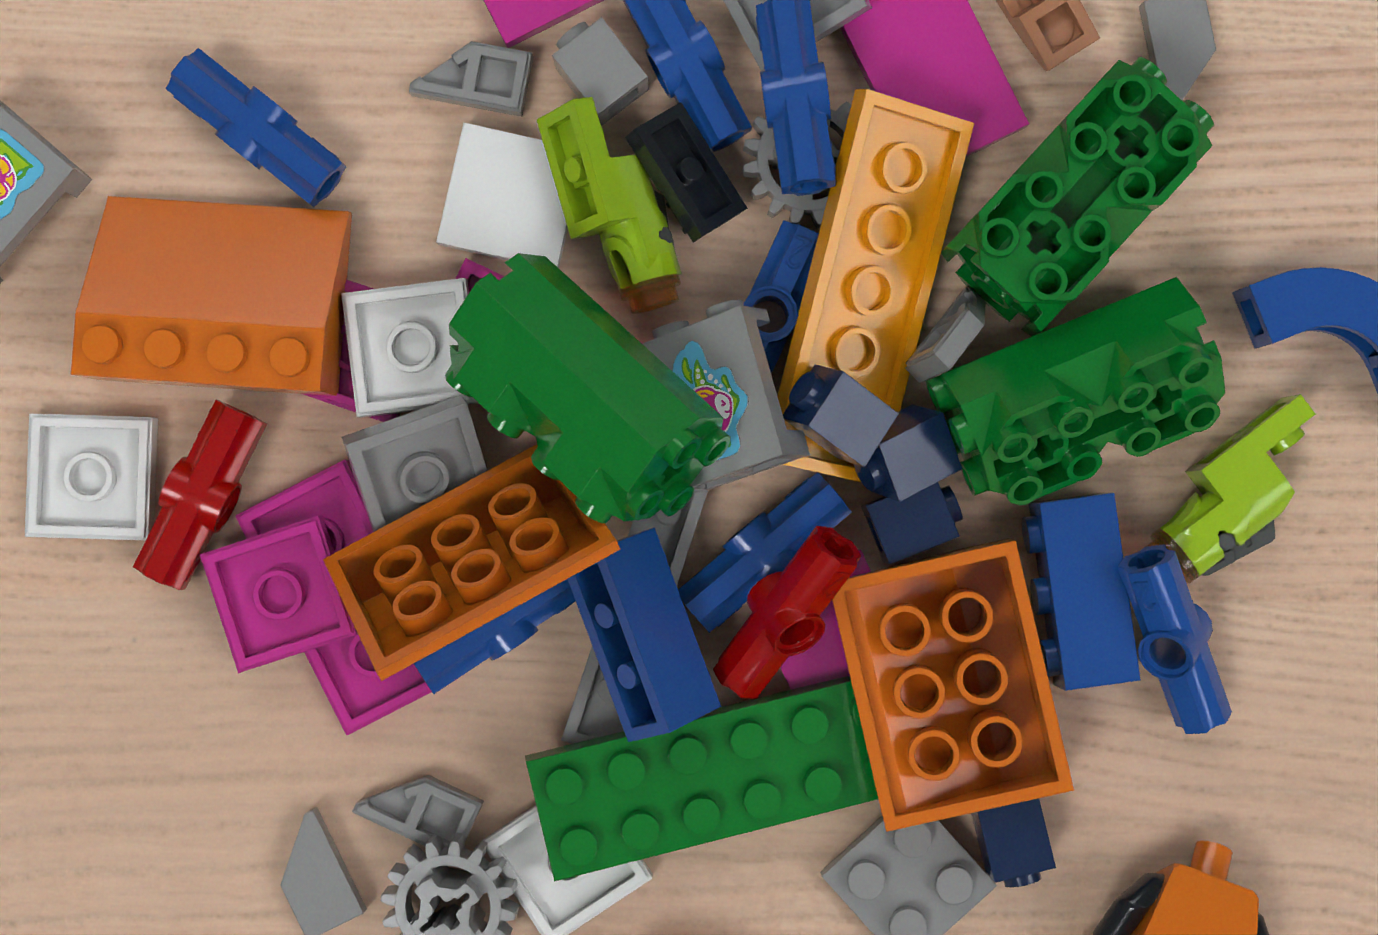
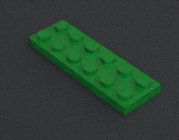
[525,676,878,882]

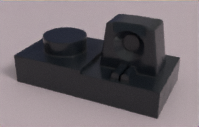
[625,102,748,243]

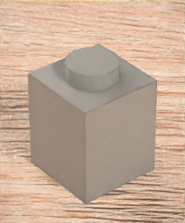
[552,17,649,126]

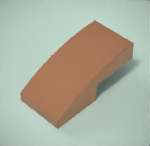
[996,0,1100,71]

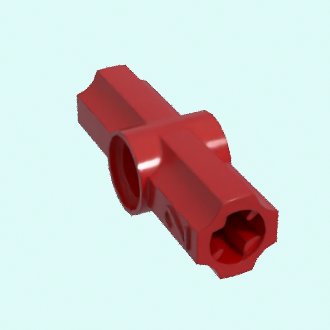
[133,400,267,590]
[713,526,862,699]

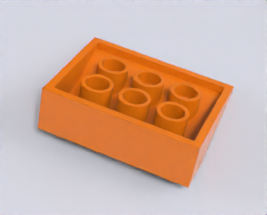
[71,196,352,396]
[323,444,621,681]
[832,538,1074,832]

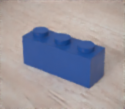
[1022,493,1141,691]
[568,527,721,742]

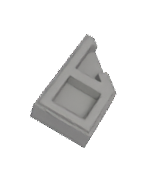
[1139,0,1216,100]
[409,41,534,117]
[905,287,986,383]
[352,775,484,847]
[280,807,367,935]

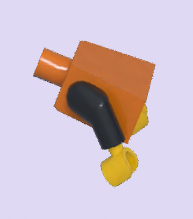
[1093,841,1269,935]

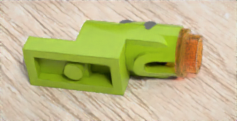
[537,97,682,314]
[1145,394,1316,583]

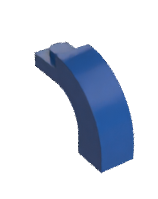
[1232,267,1378,394]

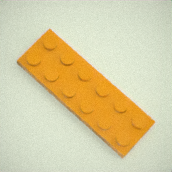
[777,89,974,482]

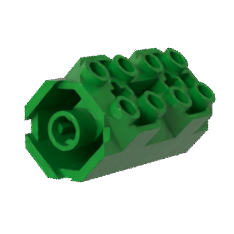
[941,57,1215,336]
[445,253,731,523]
[926,277,1225,505]

